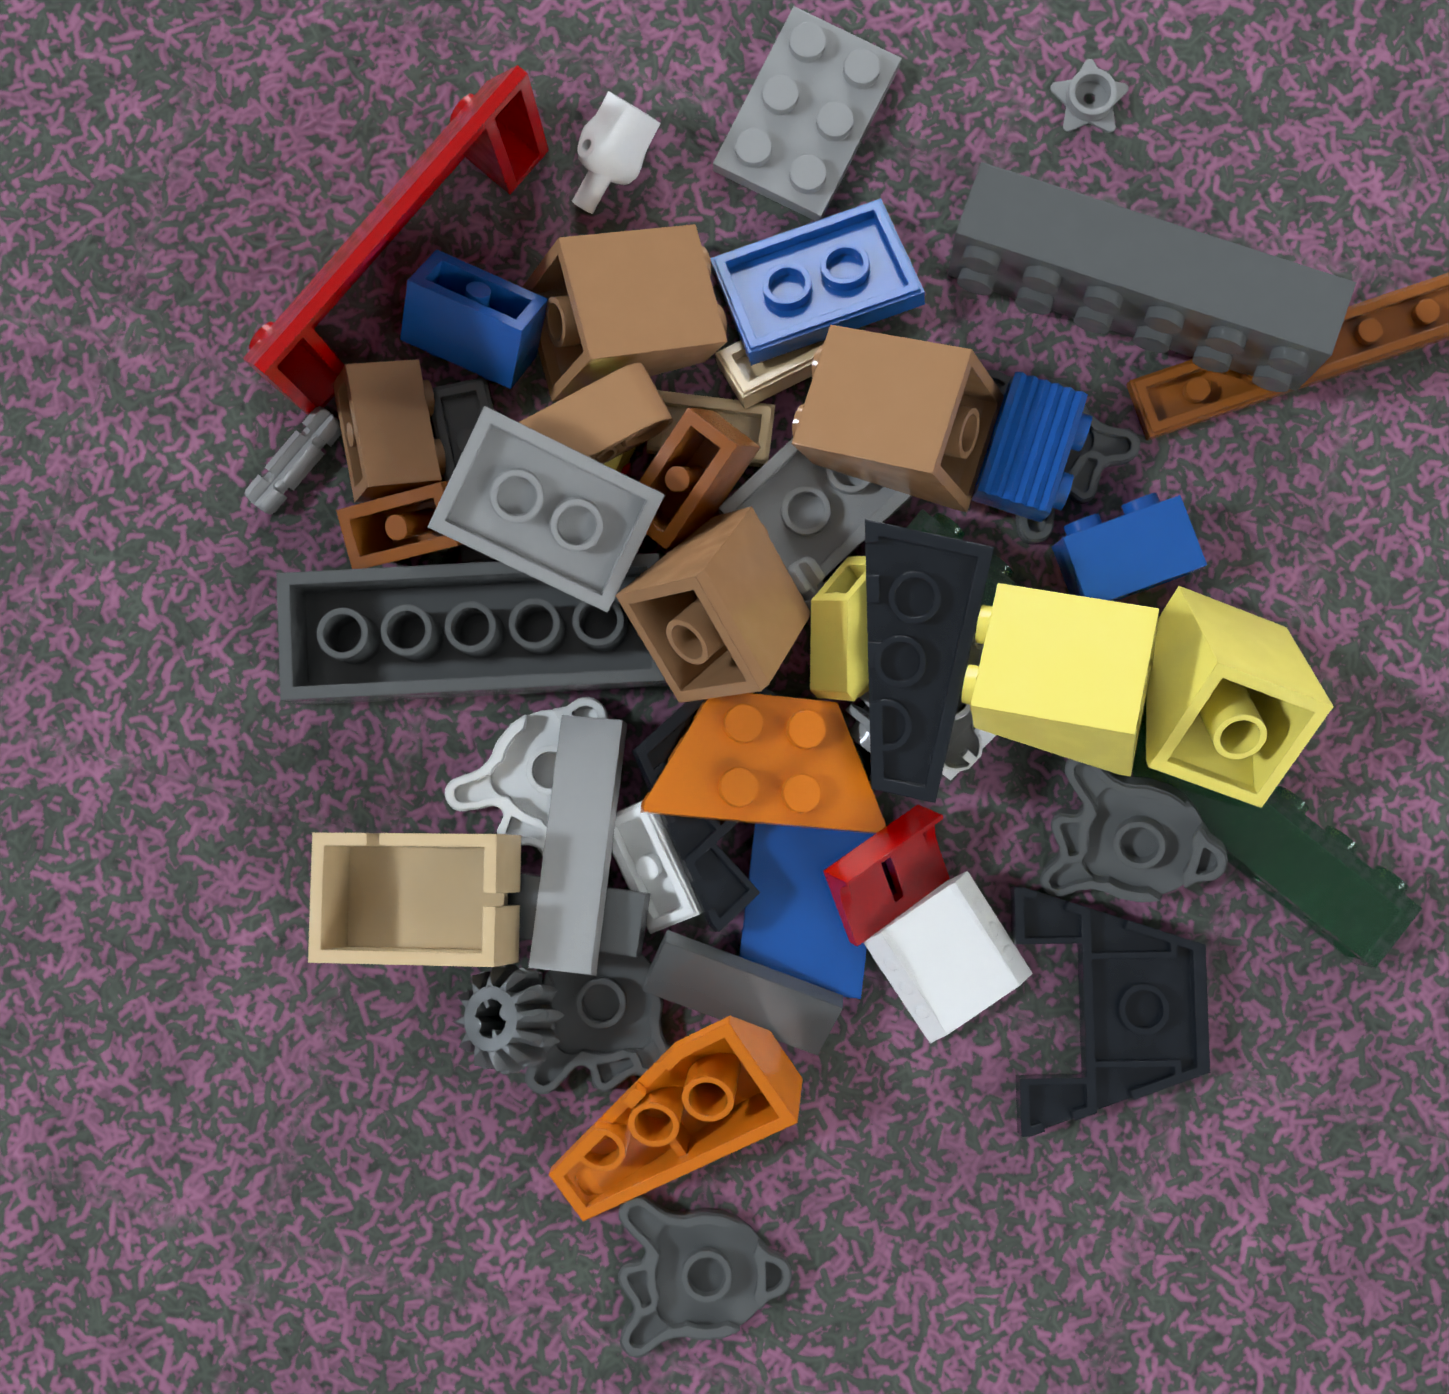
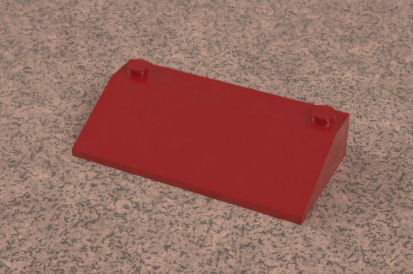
[243,65,549,415]

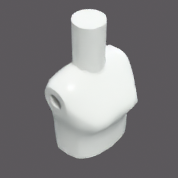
[572,91,661,214]

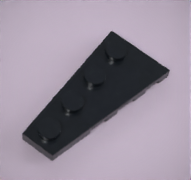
[865,519,994,803]

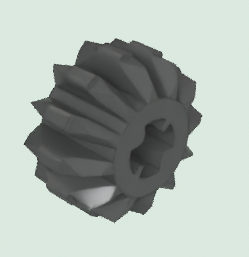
[452,964,565,1074]

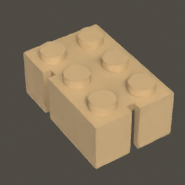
[308,832,522,967]

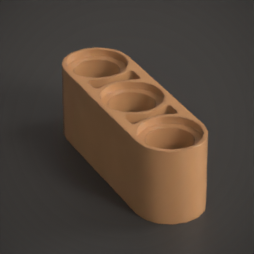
[519,363,673,464]

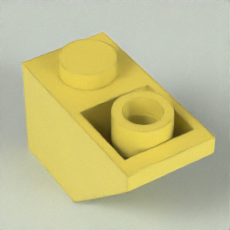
[810,556,869,701]

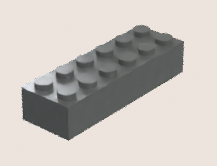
[948,162,1357,392]
[276,553,668,705]

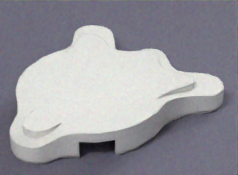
[445,697,609,856]

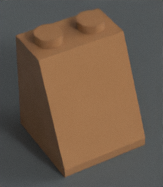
[523,224,728,402]
[791,325,1004,512]
[615,506,811,703]

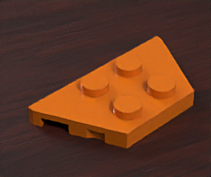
[640,693,886,834]

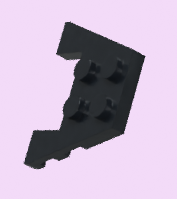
[632,687,871,932]
[1010,886,1210,1137]

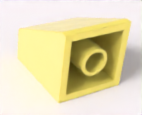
[962,583,1159,777]
[1146,586,1334,808]

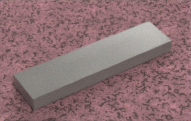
[529,715,627,975]

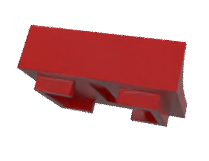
[823,804,950,947]

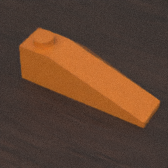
[548,1015,803,1221]

